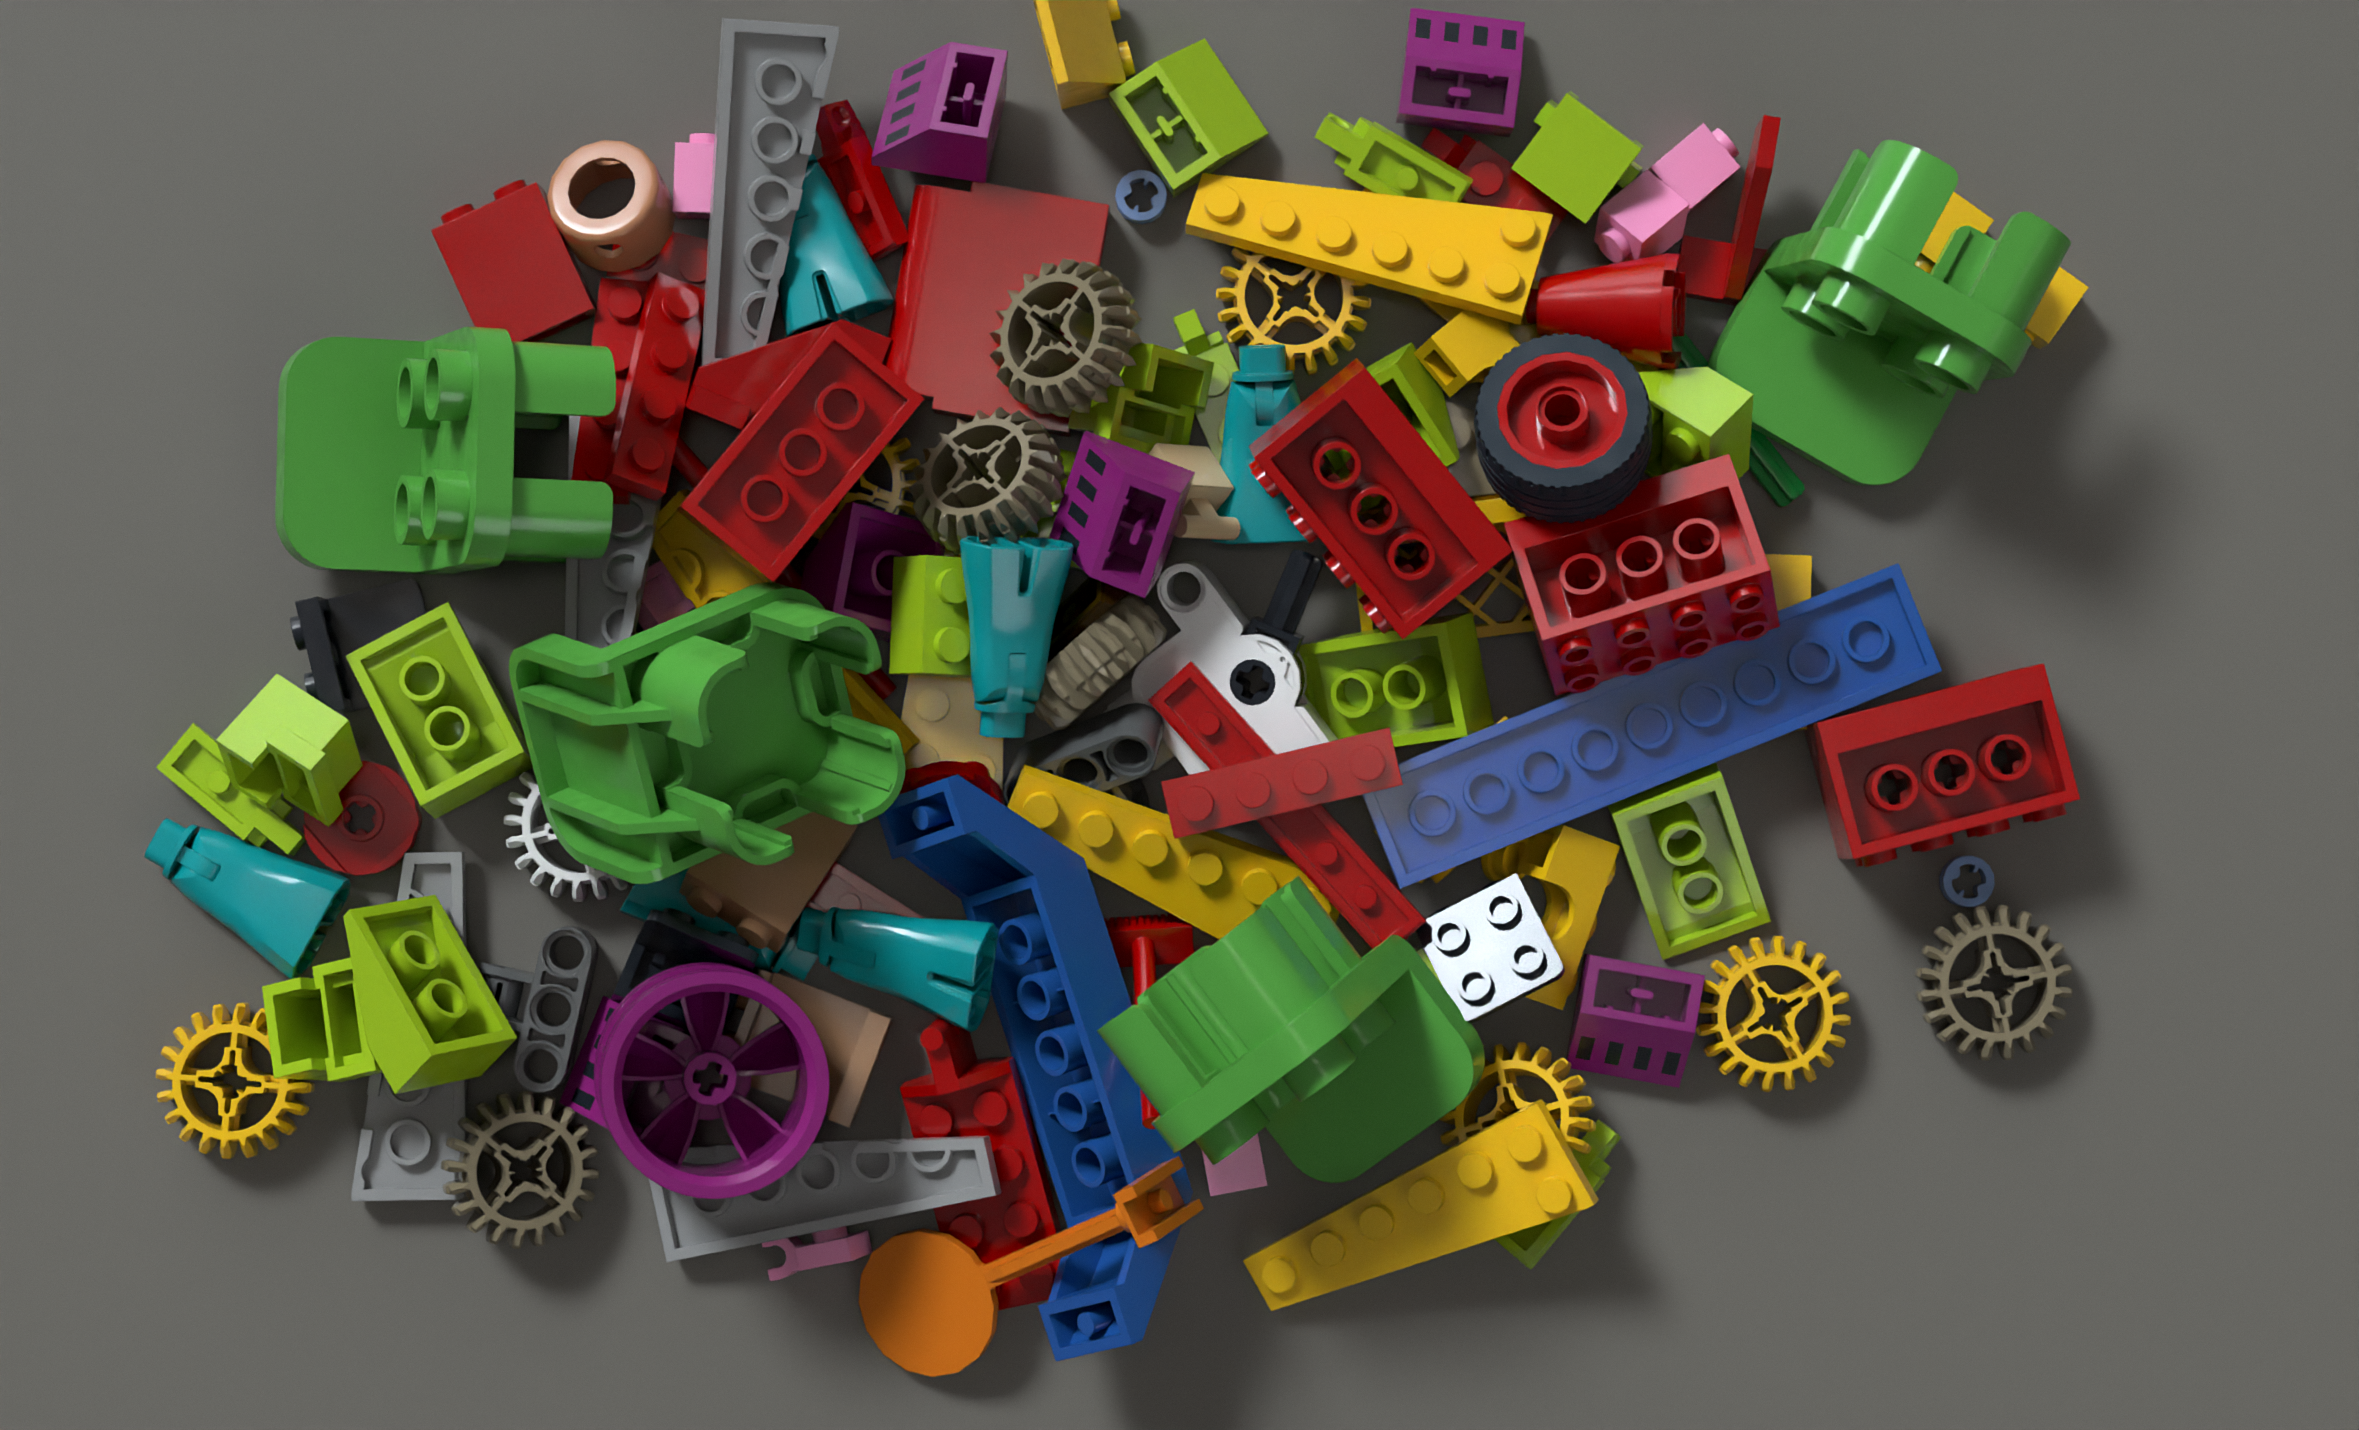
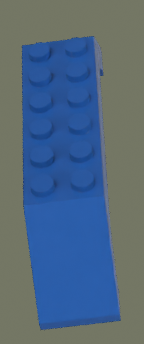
[878,774,1193,1361]

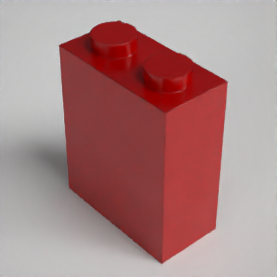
[431,180,597,342]

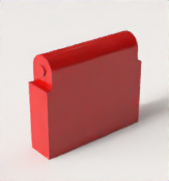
[883,181,1110,437]

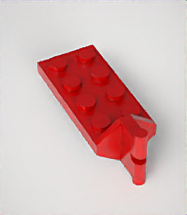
[899,1018,1062,1311]

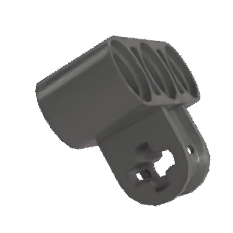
[1004,703,1164,808]
[479,926,598,1092]

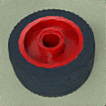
[1474,333,1653,523]

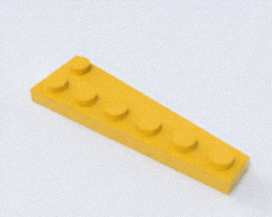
[1007,764,1340,940]
[1243,1099,1599,1311]

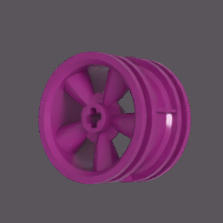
[594,962,829,1199]

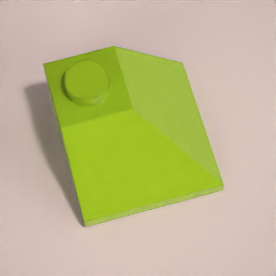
[1325,342,1460,512]

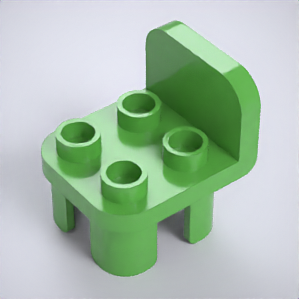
[1708,140,2071,486]
[275,327,616,575]
[509,582,906,884]
[1097,875,1485,1183]

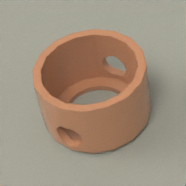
[547,140,676,272]

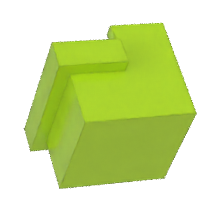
[1511,91,1644,224]
[1068,343,1214,454]
[216,674,363,827]
[262,957,383,1082]

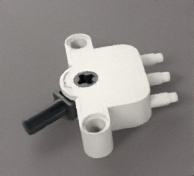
[1101,549,1338,815]

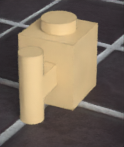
[1149,443,1240,540]

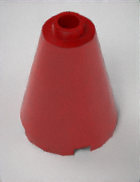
[1526,253,1686,369]

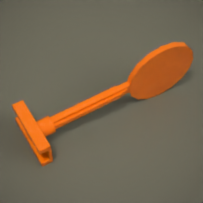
[858,1156,1204,1377]

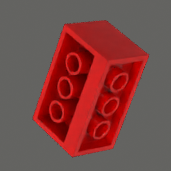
[676,322,925,583]
[1248,358,1513,639]
[1504,454,1780,696]
[1804,663,2080,867]

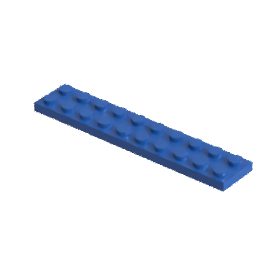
[1362,563,1942,889]

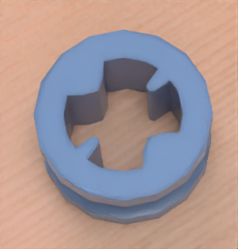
[1115,170,1167,225]
[1939,856,1995,907]

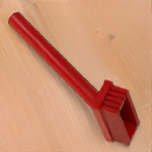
[1104,913,1194,1129]

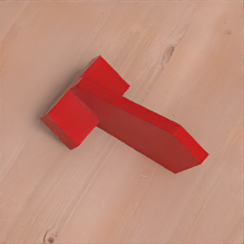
[1676,115,1781,306]
[685,319,892,430]

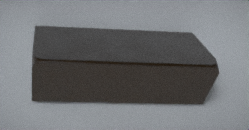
[1047,577,1130,664]

